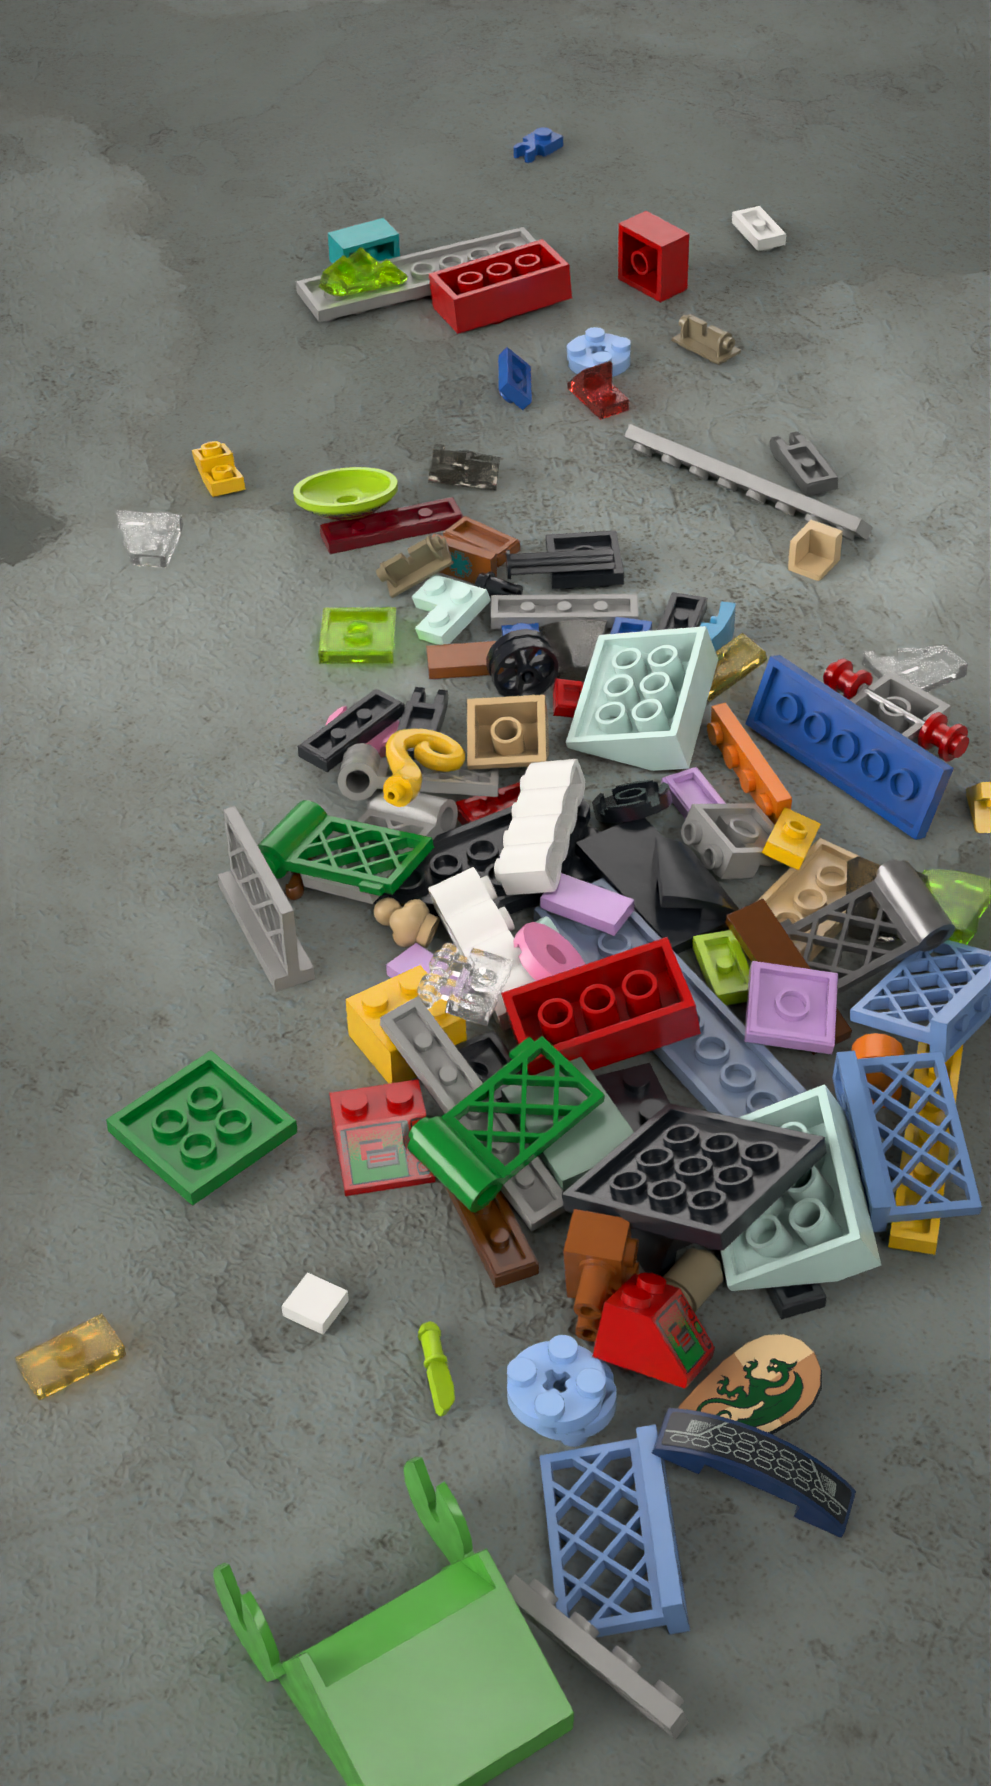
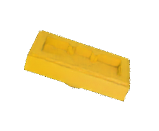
[762,807,821,870]

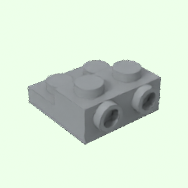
[681,803,784,880]

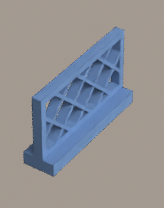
[850,940,991,1062]
[832,1051,982,1232]
[540,1424,690,1637]

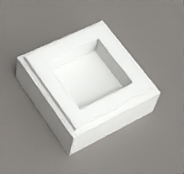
[282,1273,349,1335]

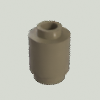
[663,1248,723,1313]

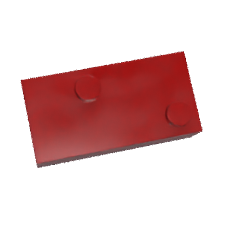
[429,239,572,334]
[501,937,701,1075]

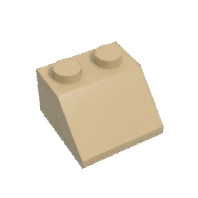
[467,694,549,770]

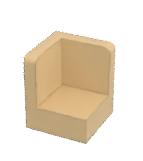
[788,520,843,581]

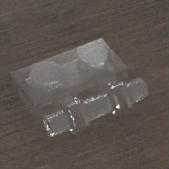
[417,943,514,1026]

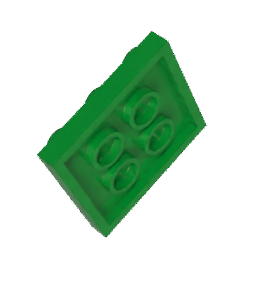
[106,1050,298,1206]

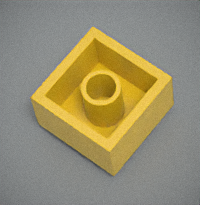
[345,965,467,1084]

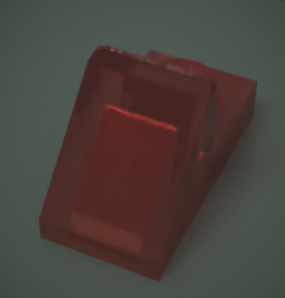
[567,361,629,420]

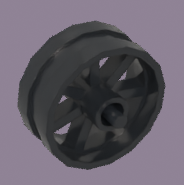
[486,629,559,697]

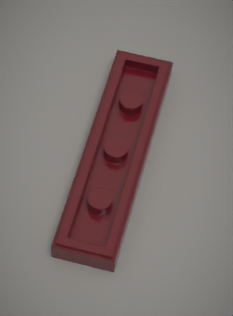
[320,497,464,554]

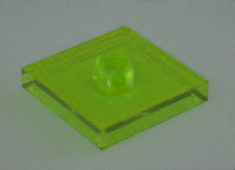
[318,607,397,664]

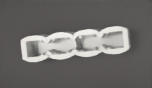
[494,759,585,895]
[428,867,536,1031]

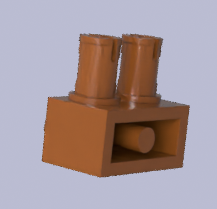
[563,1209,640,1342]

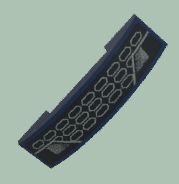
[652,1408,856,1538]

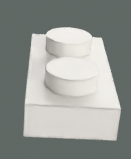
[732,206,786,251]

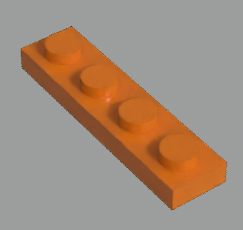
[707,702,792,825]

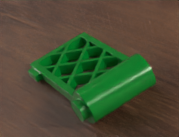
[257,800,434,896]
[408,1036,605,1212]

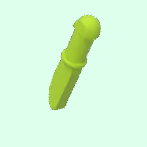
[418,1321,455,1417]

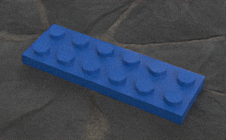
[745,655,954,840]

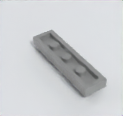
[491,594,638,630]
[507,1575,689,1740]

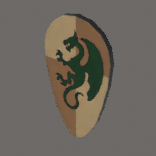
[678,1334,822,1435]

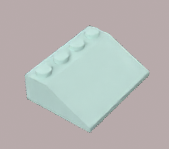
[566,626,718,771]
[721,1084,881,1291]

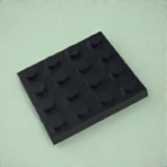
[562,1103,827,1251]

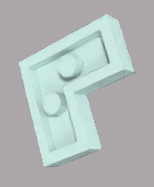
[412,574,491,645]

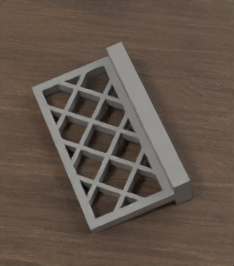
[217,806,315,992]

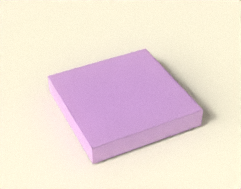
[744,961,838,1054]

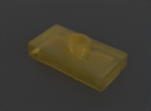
[707,632,768,702]
[15,1313,126,1401]

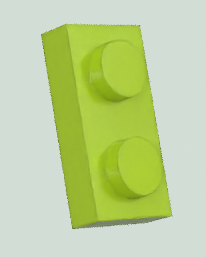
[693,930,750,1005]

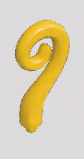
[383,729,465,807]

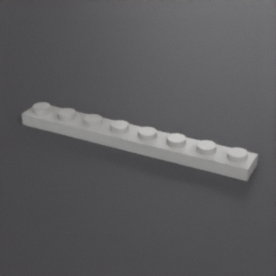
[624,424,873,541]

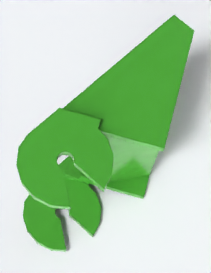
[213,1457,574,1786]

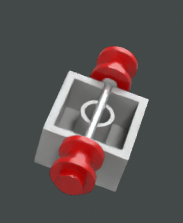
[823,658,969,762]

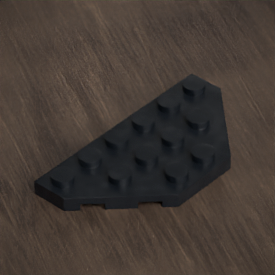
[368,798,591,917]

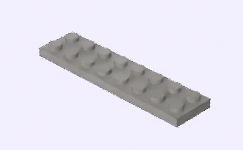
[296,227,536,322]

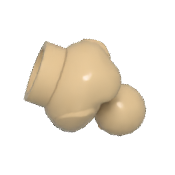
[374,897,440,948]

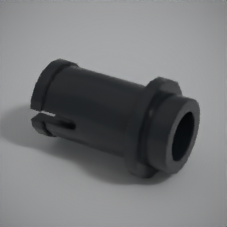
[475,571,523,598]

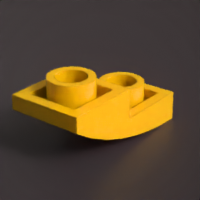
[192,441,246,497]

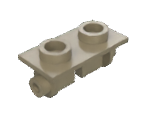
[672,314,741,365]
[376,535,453,598]

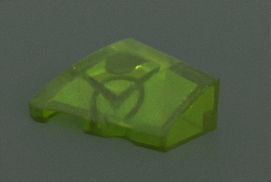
[319,247,408,296]
[920,869,991,945]

